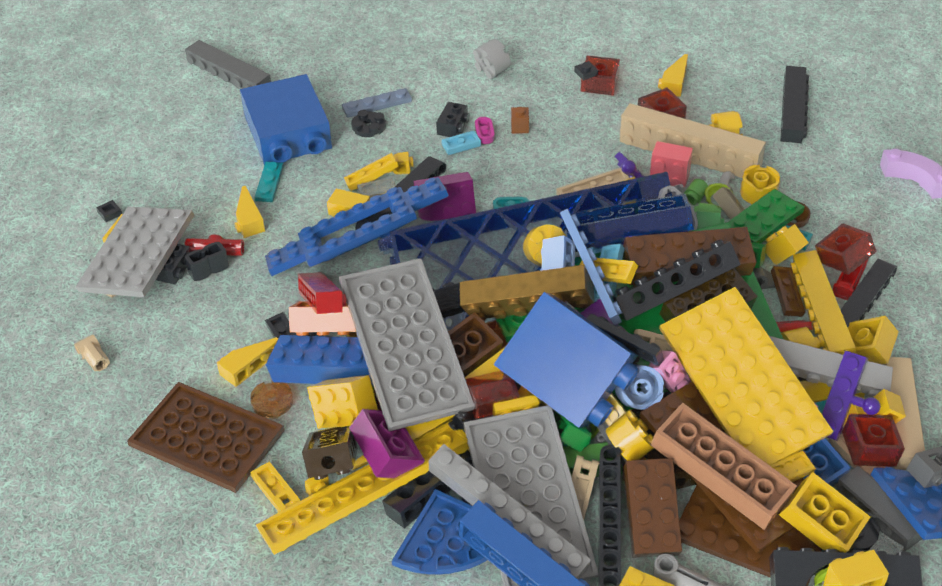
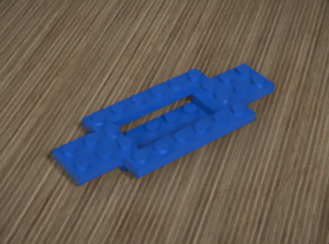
[265,177,449,276]

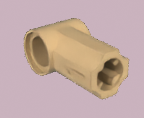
[74,334,110,372]

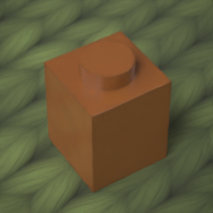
[511,107,529,134]

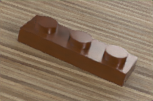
[771,266,805,317]

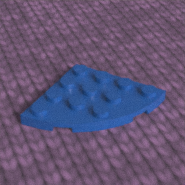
[871,467,942,540]
[392,489,487,575]

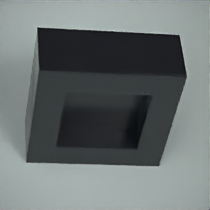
[574,61,598,81]
[96,200,122,222]

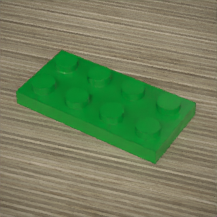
[728,189,805,244]

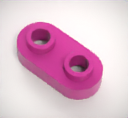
[475,117,495,144]

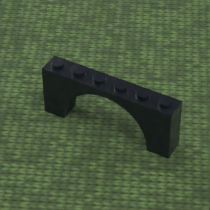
[769,547,922,586]

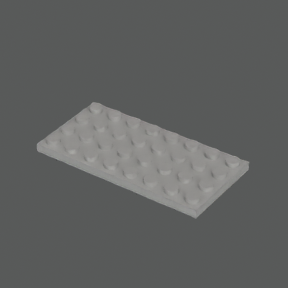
[339,258,475,431]
[464,405,599,586]

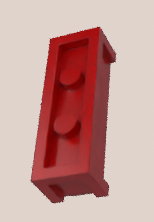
[832,248,870,300]

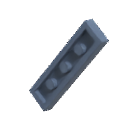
[342,88,412,118]

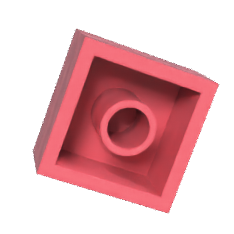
[649,141,693,187]

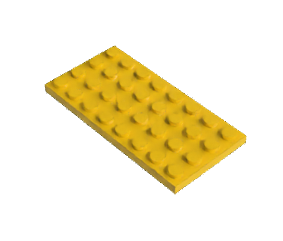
[659,287,833,466]

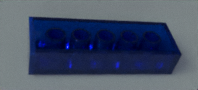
[565,194,694,252]

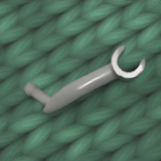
[674,175,706,195]

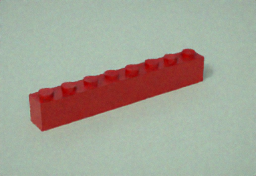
[298,272,346,314]

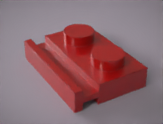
[776,320,812,333]

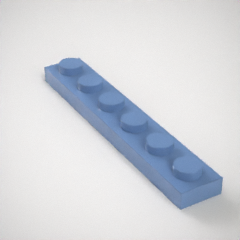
[560,209,622,325]

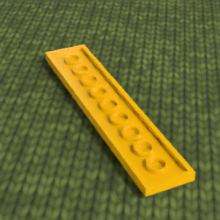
[256,420,469,555]

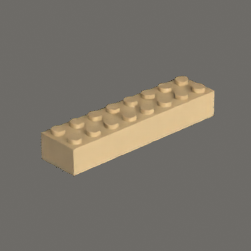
[620,103,766,178]

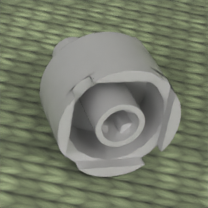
[473,39,511,79]

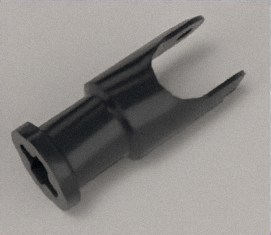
[448,406,484,431]

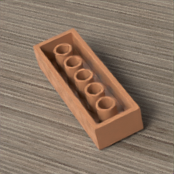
[651,403,797,530]

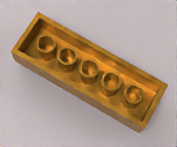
[460,265,595,321]

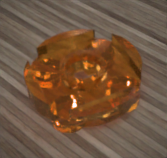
[251,380,293,419]

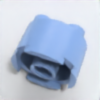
[615,364,664,410]

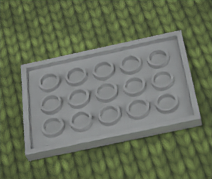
[75,207,195,297]

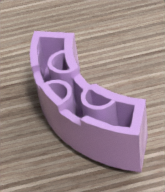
[880,149,942,199]

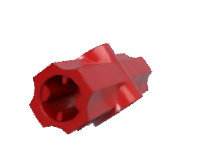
[185,234,245,256]

